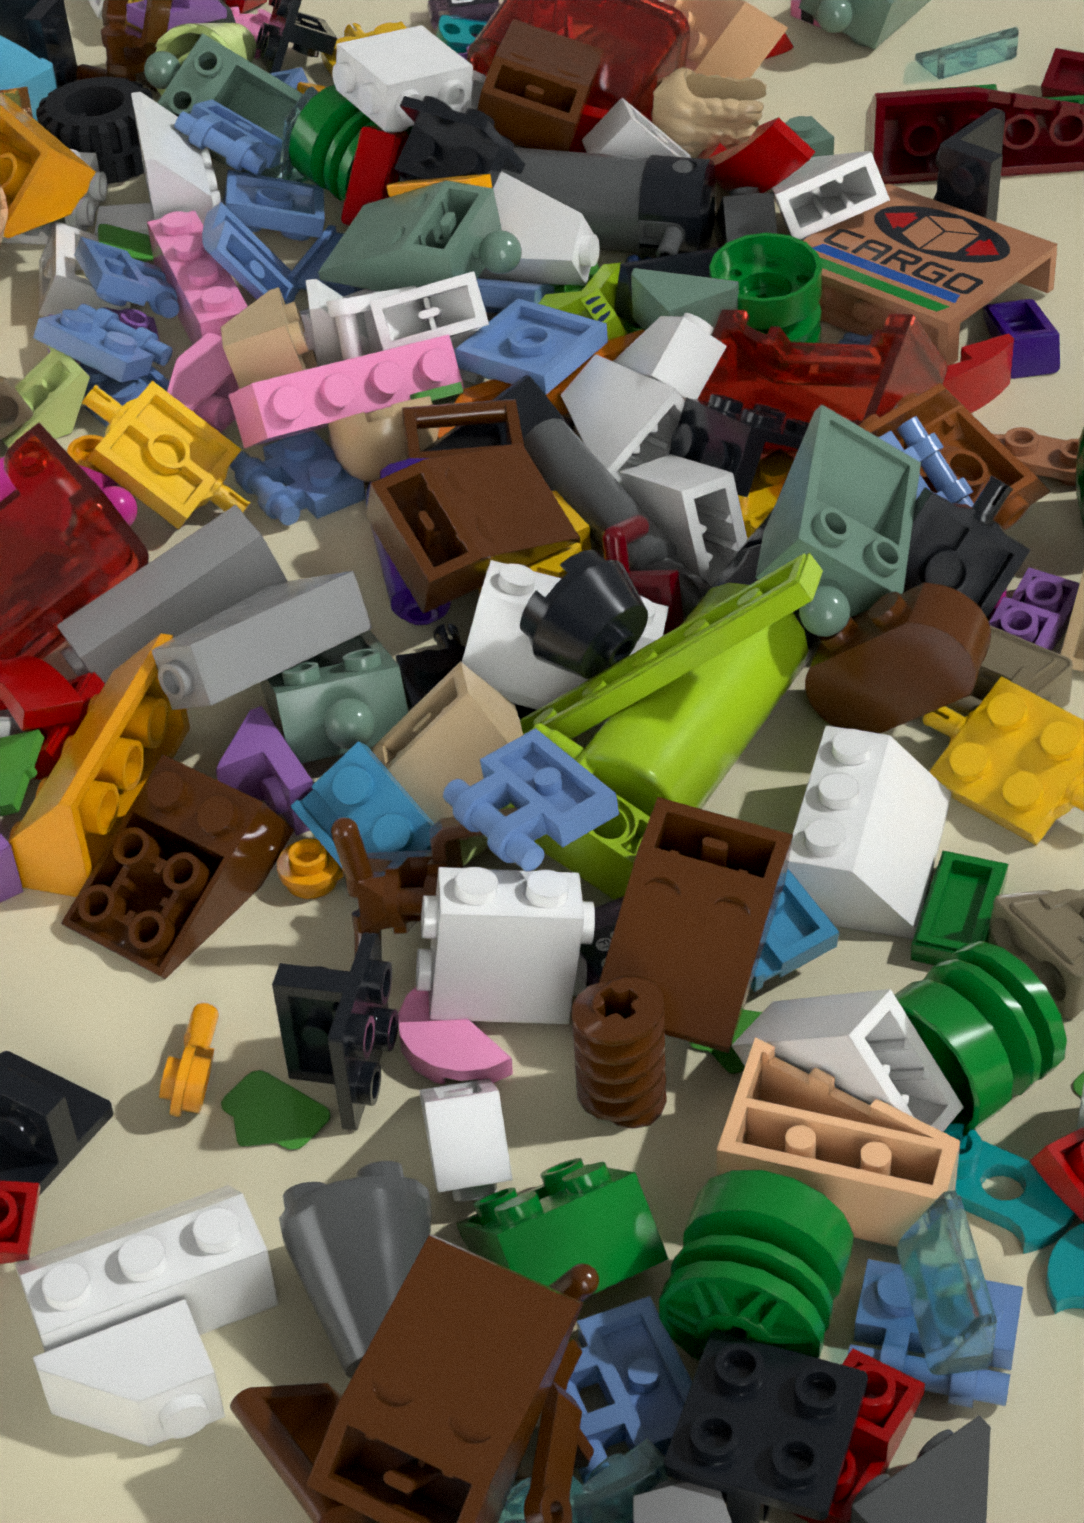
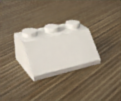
[131,92,222,225]
[462,560,669,726]
[788,725,951,939]
[14,1185,279,1352]

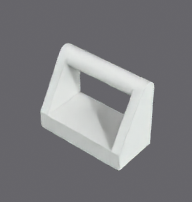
[39,221,130,317]

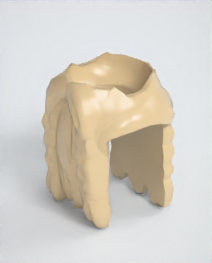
[651,67,767,158]

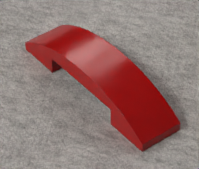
[697,117,815,195]

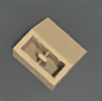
[221,287,318,389]
[372,661,523,840]

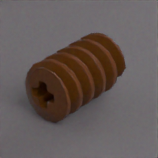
[572,976,667,1129]

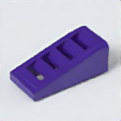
[983,299,1060,379]

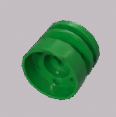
[289,85,413,202]
[709,233,822,374]
[894,941,1067,1136]
[659,1170,854,1361]

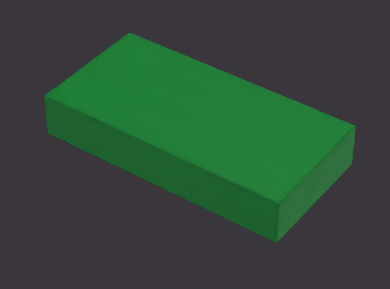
[910,850,1009,965]

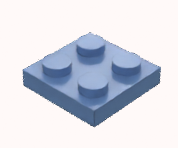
[224,170,325,241]
[455,298,608,395]

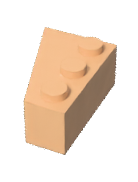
[658,0,788,79]
[717,1037,960,1257]

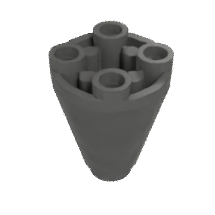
[279,1161,432,1378]

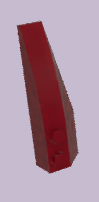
[864,86,1084,184]

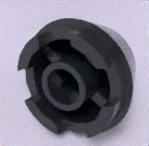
[520,550,648,679]

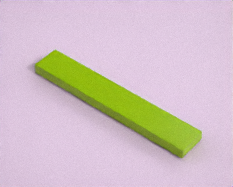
[520,553,823,739]

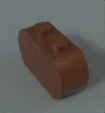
[805,583,991,734]

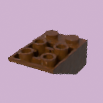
[477,19,605,151]
[366,443,580,614]
[61,754,294,979]
[599,797,793,1053]
[306,1235,583,1523]

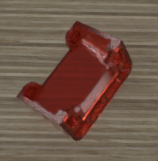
[467,0,690,121]
[697,310,948,456]
[0,422,149,660]

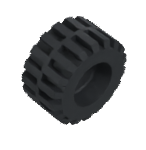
[36,77,154,185]

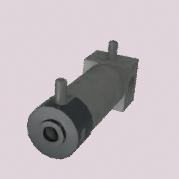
[400,147,717,258]

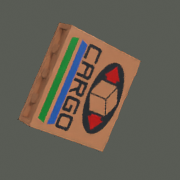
[802,184,1058,368]

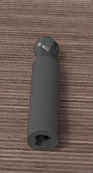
[523,418,710,621]

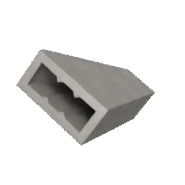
[57,505,288,684]
[151,571,372,710]

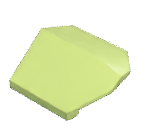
[2,346,90,453]

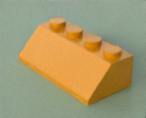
[0,93,96,238]
[8,633,190,897]

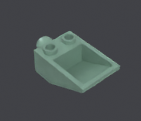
[799,0,931,50]
[144,33,311,178]
[318,180,522,292]
[755,405,921,637]
[261,630,408,763]

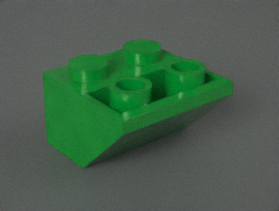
[456,1158,669,1296]

